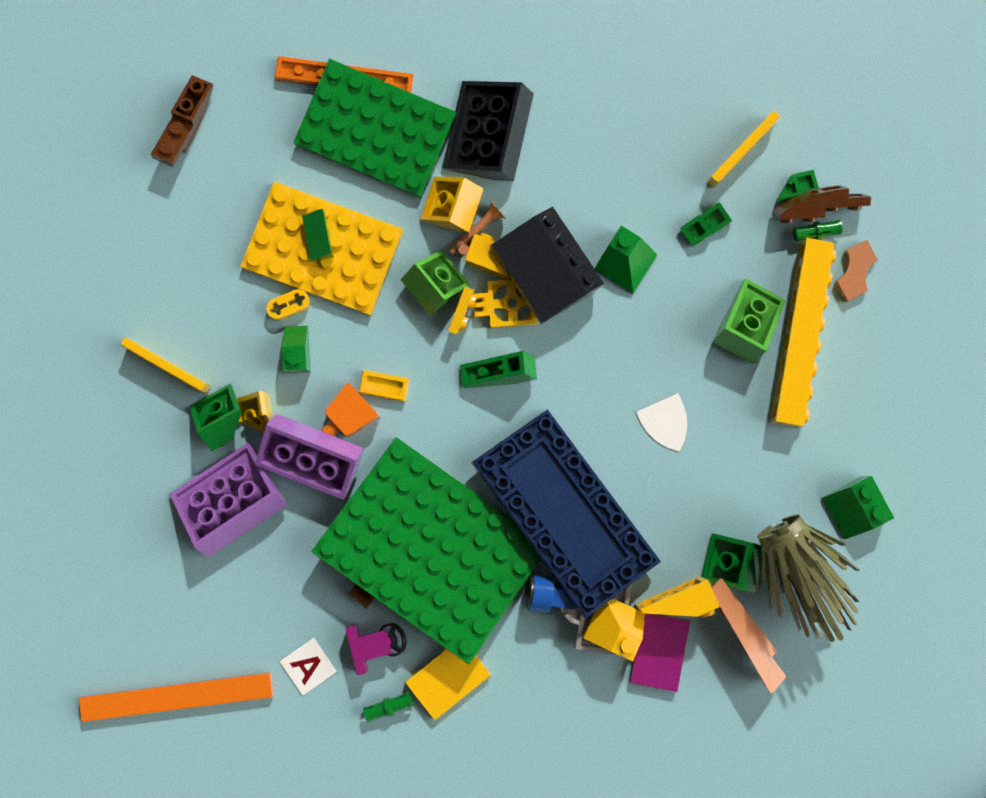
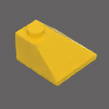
[583,598,645,661]

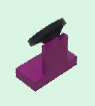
[345,623,407,675]

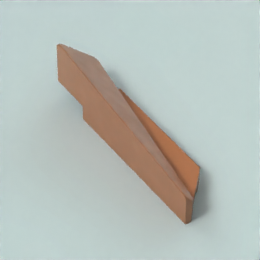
[711,578,786,693]

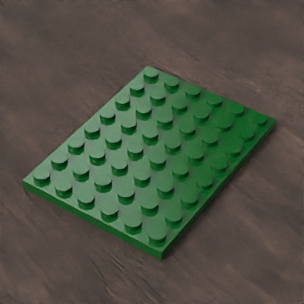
[311,437,540,665]

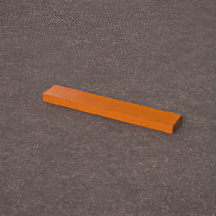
[275,56,414,93]

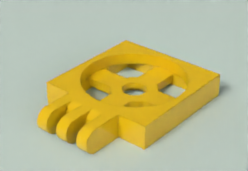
[473,280,537,328]

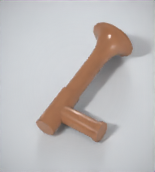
[448,201,506,256]

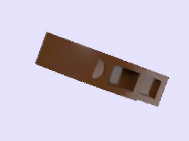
[151,75,213,167]
[772,185,871,223]

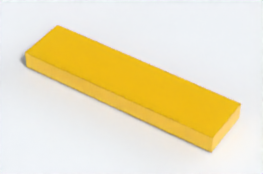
[707,111,780,188]
[121,337,211,393]

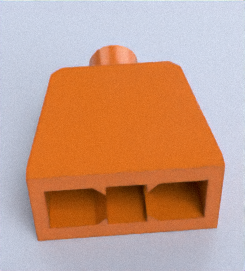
[321,382,380,437]

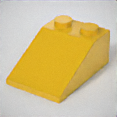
[635,576,720,618]

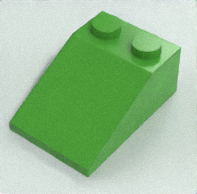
[713,278,786,365]

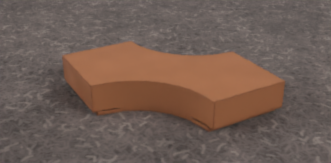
[835,240,878,302]

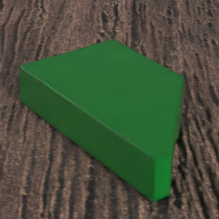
[776,169,819,203]

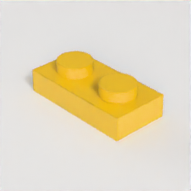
[448,287,477,335]

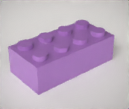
[255,413,364,500]

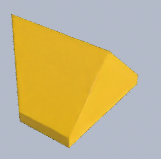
[237,391,273,434]

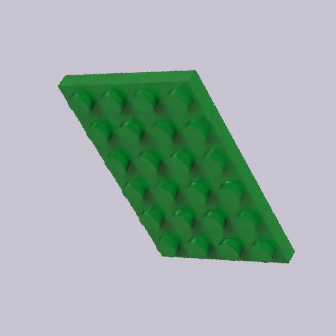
[293,58,457,198]

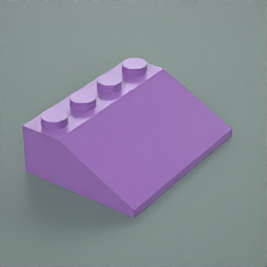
[170,442,288,557]

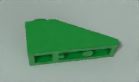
[460,351,537,388]

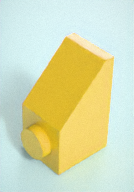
[465,233,509,280]

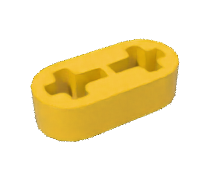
[266,289,310,321]

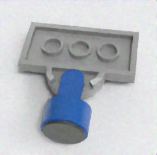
[524,575,632,655]

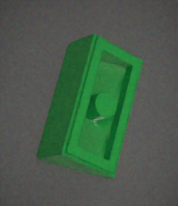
[302,209,334,261]

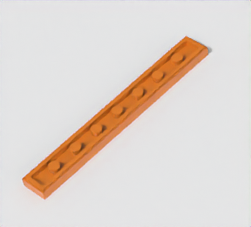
[79,672,273,722]

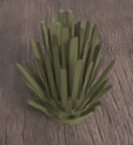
[757,514,860,642]

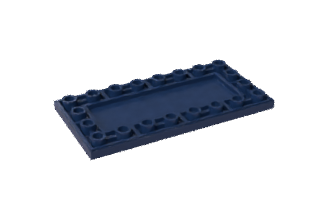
[471,409,661,619]

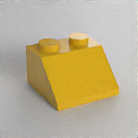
[420,177,483,232]

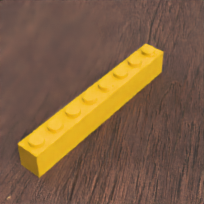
[770,238,836,428]

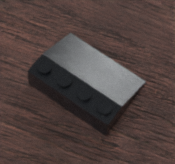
[442,81,534,181]
[490,206,604,324]

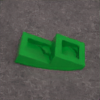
[680,202,733,247]

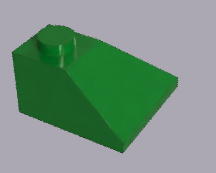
[594,225,657,294]
[190,383,242,451]

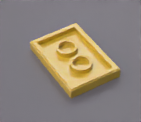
[405,649,491,720]

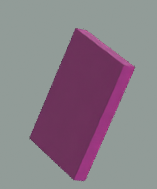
[630,613,690,692]

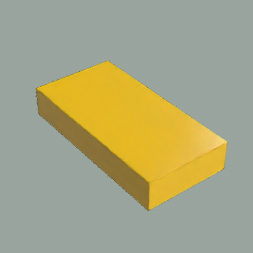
[359,370,410,402]

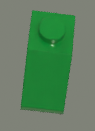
[282,326,311,374]

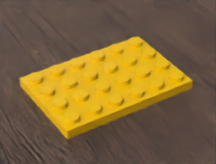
[240,182,404,316]

